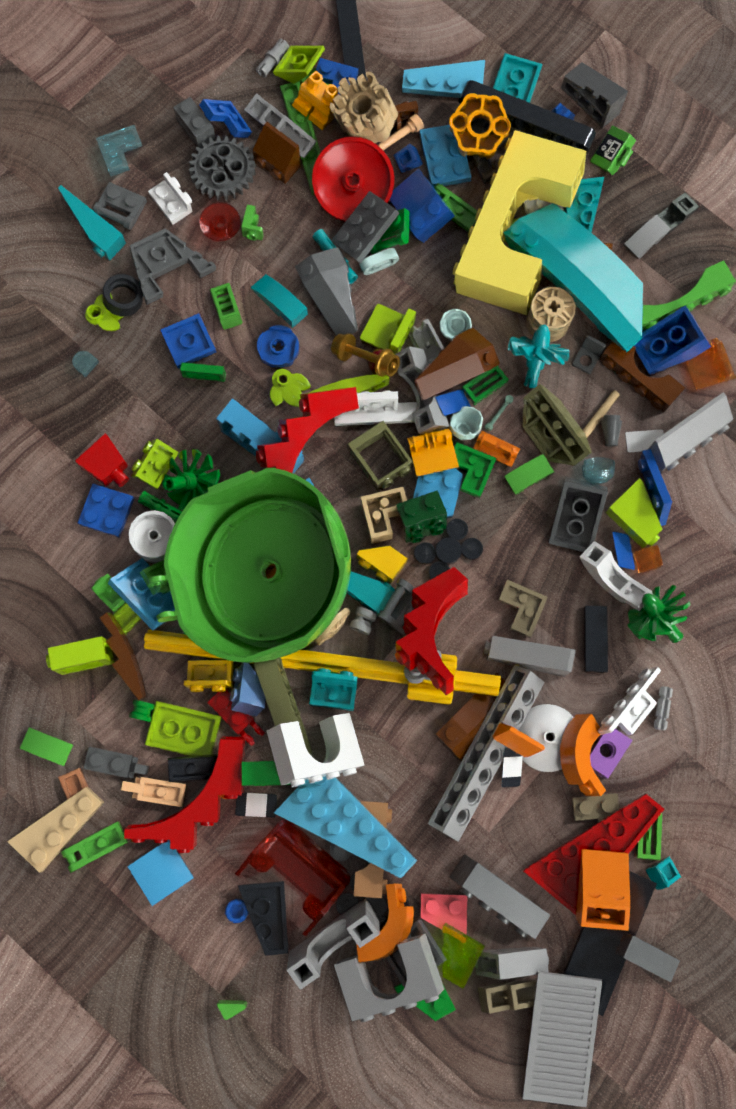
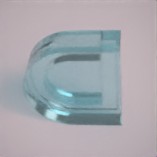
[72,351,99,377]

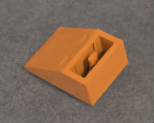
[576,849,630,931]

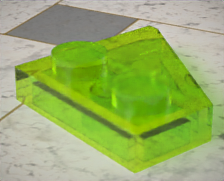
[442,923,485,989]

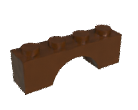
[600,342,685,412]

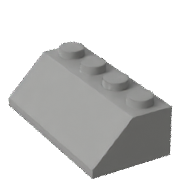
[647,392,733,473]

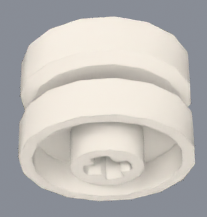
[129,510,175,564]

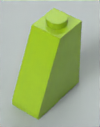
[605,478,663,549]

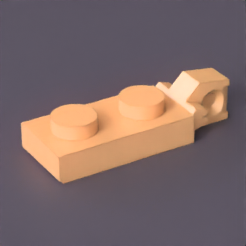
[121,777,187,807]

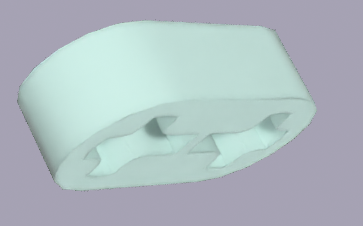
[359,248,399,275]

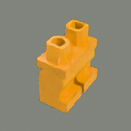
[292,71,339,130]

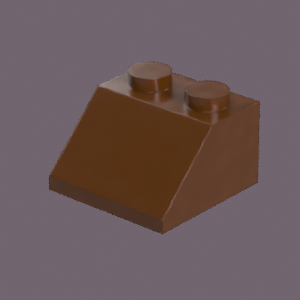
[253,122,301,184]

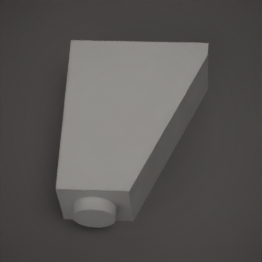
[474,947,549,980]

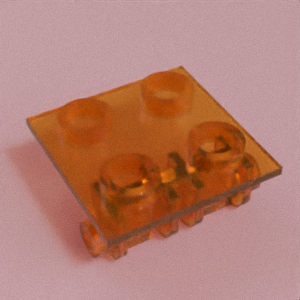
[685,338,736,390]

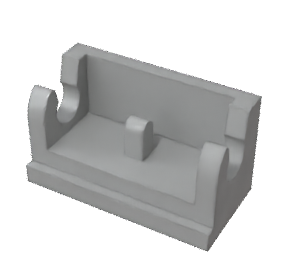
[408,319,444,364]

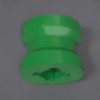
[129,699,155,722]

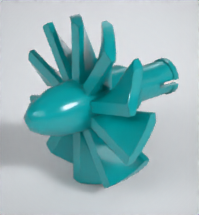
[507,324,570,388]

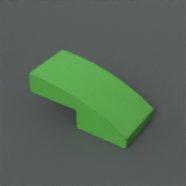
[505,454,555,495]
[20,727,73,766]

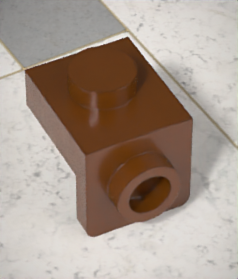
[393,101,418,132]

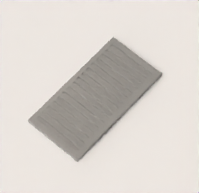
[522,971,602,1107]

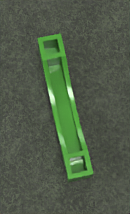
[642,260,736,330]

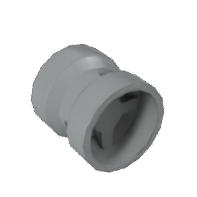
[349,606,377,635]

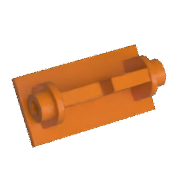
[473,431,520,467]

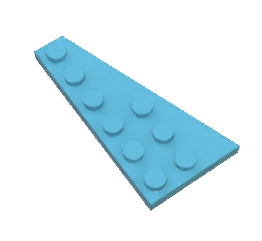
[274,776,417,878]

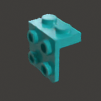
[309,668,357,711]

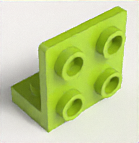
[360,304,416,354]

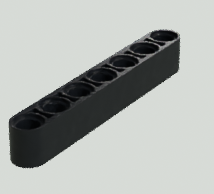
[458,80,596,154]

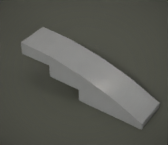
[244,93,316,158]

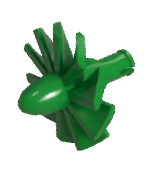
[163,449,220,510]
[627,585,691,643]

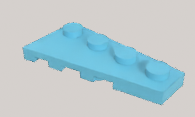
[402,60,485,98]

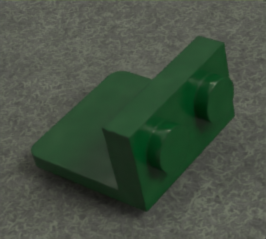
[396,490,447,543]

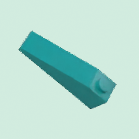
[58,185,126,261]
[347,572,395,615]

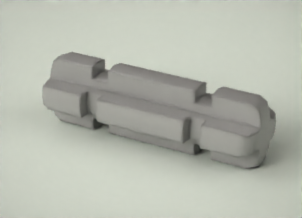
[653,686,673,731]

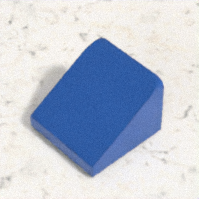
[394,144,423,173]

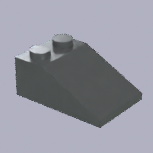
[549,477,608,552]

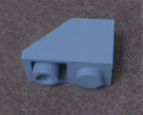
[230,662,266,716]

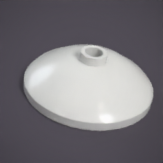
[519,704,574,772]

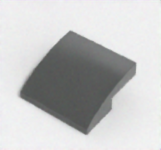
[386,919,447,988]

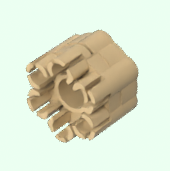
[330,72,398,143]

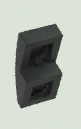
[658,193,699,236]

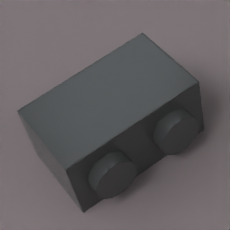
[173,97,216,149]

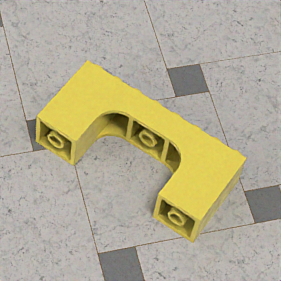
[453,130,586,315]

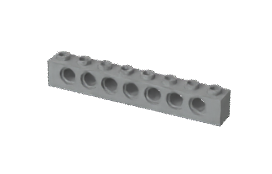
[428,665,545,842]

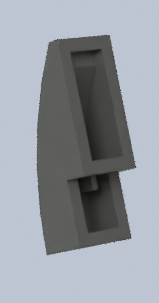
[615,932,680,982]

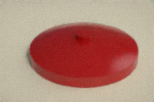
[312,137,394,222]

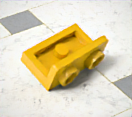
[184,660,234,692]

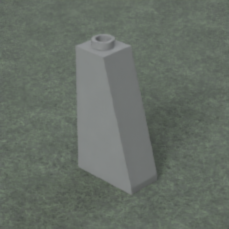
[484,636,575,677]

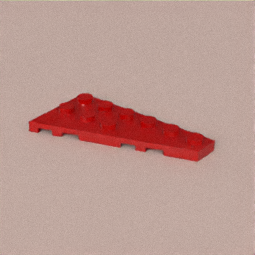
[523,793,665,915]

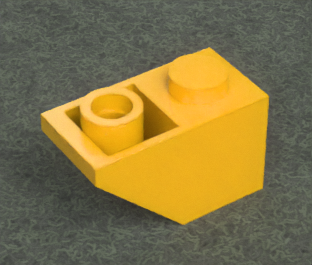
[357,546,408,583]

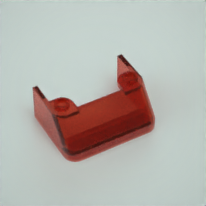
[235,820,351,937]

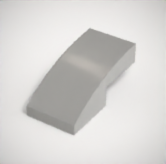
[624,215,671,259]

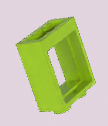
[46,636,115,675]

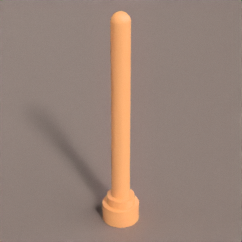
[378,114,424,151]

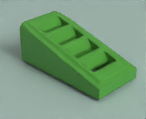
[210,283,243,330]

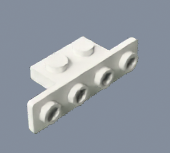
[334,391,417,426]
[598,667,661,735]

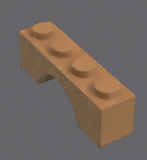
[354,801,392,899]

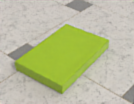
[144,701,222,756]

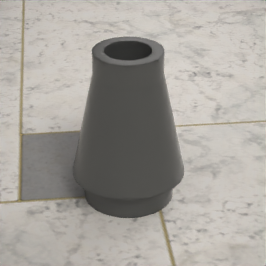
[601,415,622,447]

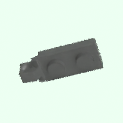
[83,747,149,778]

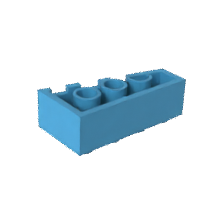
[216,398,304,474]

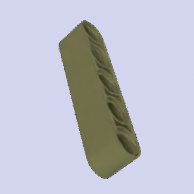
[254,658,312,755]

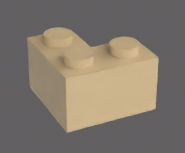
[361,487,407,544]

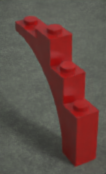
[256,387,359,473]
[395,567,468,695]
[124,736,245,853]

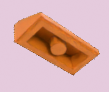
[493,723,545,757]

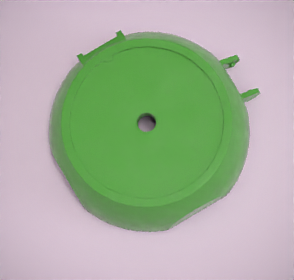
[148,468,351,663]

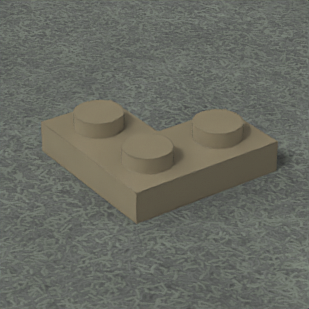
[498,580,548,638]
[571,793,620,823]

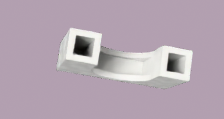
[267,713,364,787]

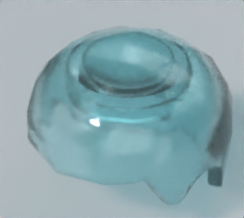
[582,457,615,484]

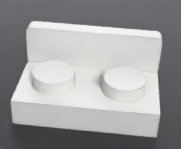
[148,172,193,225]

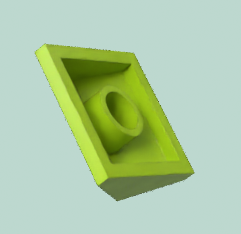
[273,46,325,84]

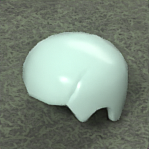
[439,309,472,340]
[449,406,483,440]

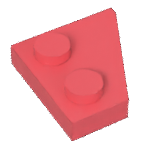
[420,893,467,942]

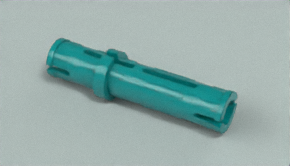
[312,229,358,284]

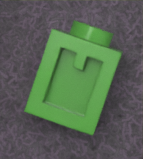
[241,204,264,241]

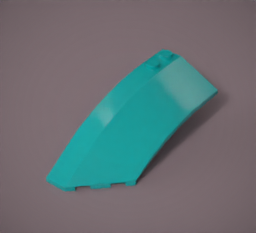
[504,203,643,352]

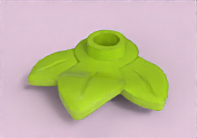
[85,293,124,331]
[270,369,311,407]

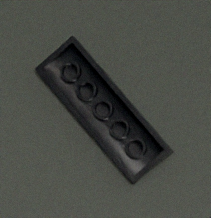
[563,871,657,1016]

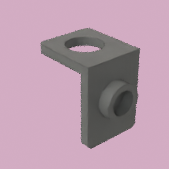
[572,335,606,374]

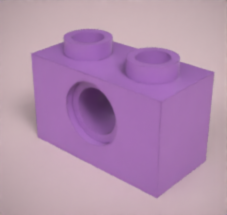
[590,729,633,779]

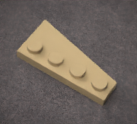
[7,787,104,873]

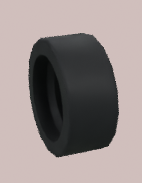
[103,274,143,317]

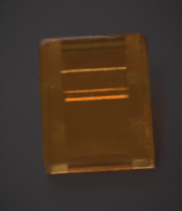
[633,545,663,573]

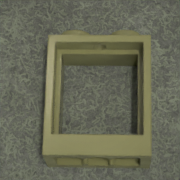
[348,421,413,490]

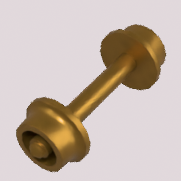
[331,333,400,377]

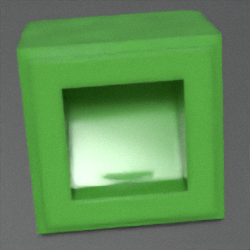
[217,1000,248,1020]

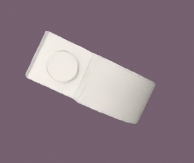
[580,541,653,611]

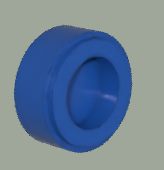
[225,899,249,923]

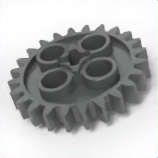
[189,136,256,201]

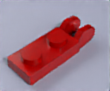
[207,690,265,746]

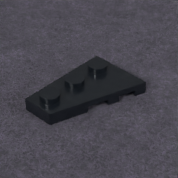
[238,881,289,956]

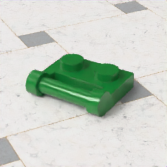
[370,208,410,255]

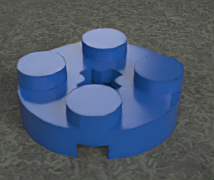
[257,325,300,368]

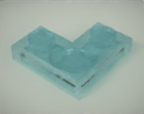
[96,125,142,176]

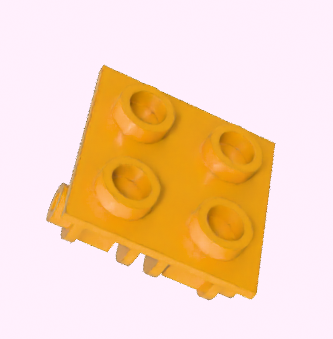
[407,429,459,477]

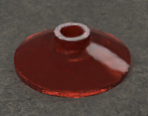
[199,202,241,241]

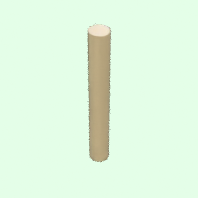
[583,390,620,438]

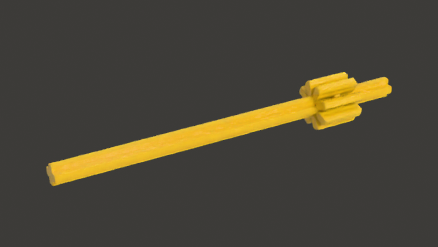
[144,629,501,705]

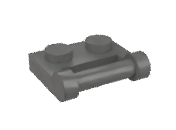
[93,182,147,230]
[377,578,415,635]

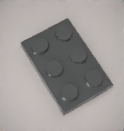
[331,191,399,263]

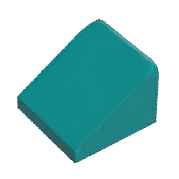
[646,856,681,890]

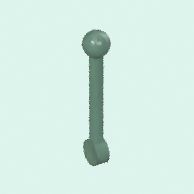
[485,395,513,431]

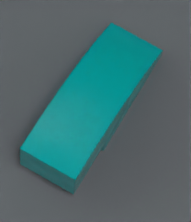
[251,274,308,328]

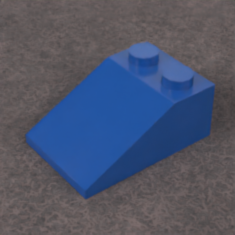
[390,168,455,243]
[634,305,711,375]

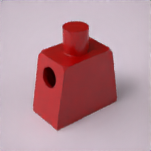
[75,433,129,487]

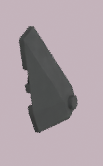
[295,247,358,336]

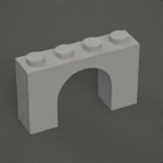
[286,898,380,990]
[334,933,444,1022]

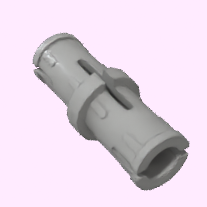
[256,38,289,78]

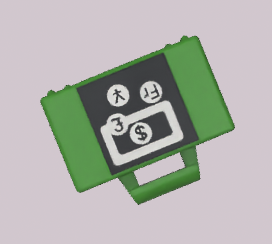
[590,125,636,175]

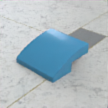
[128,840,194,906]

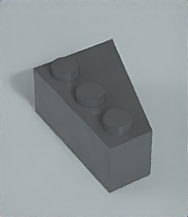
[561,62,628,128]

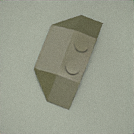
[523,384,592,466]

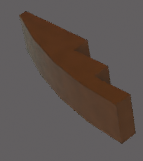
[100,612,147,700]

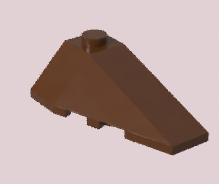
[414,327,500,400]
[434,673,505,762]

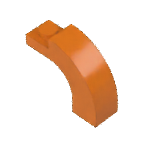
[560,714,606,796]
[356,883,414,962]

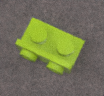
[131,439,179,489]

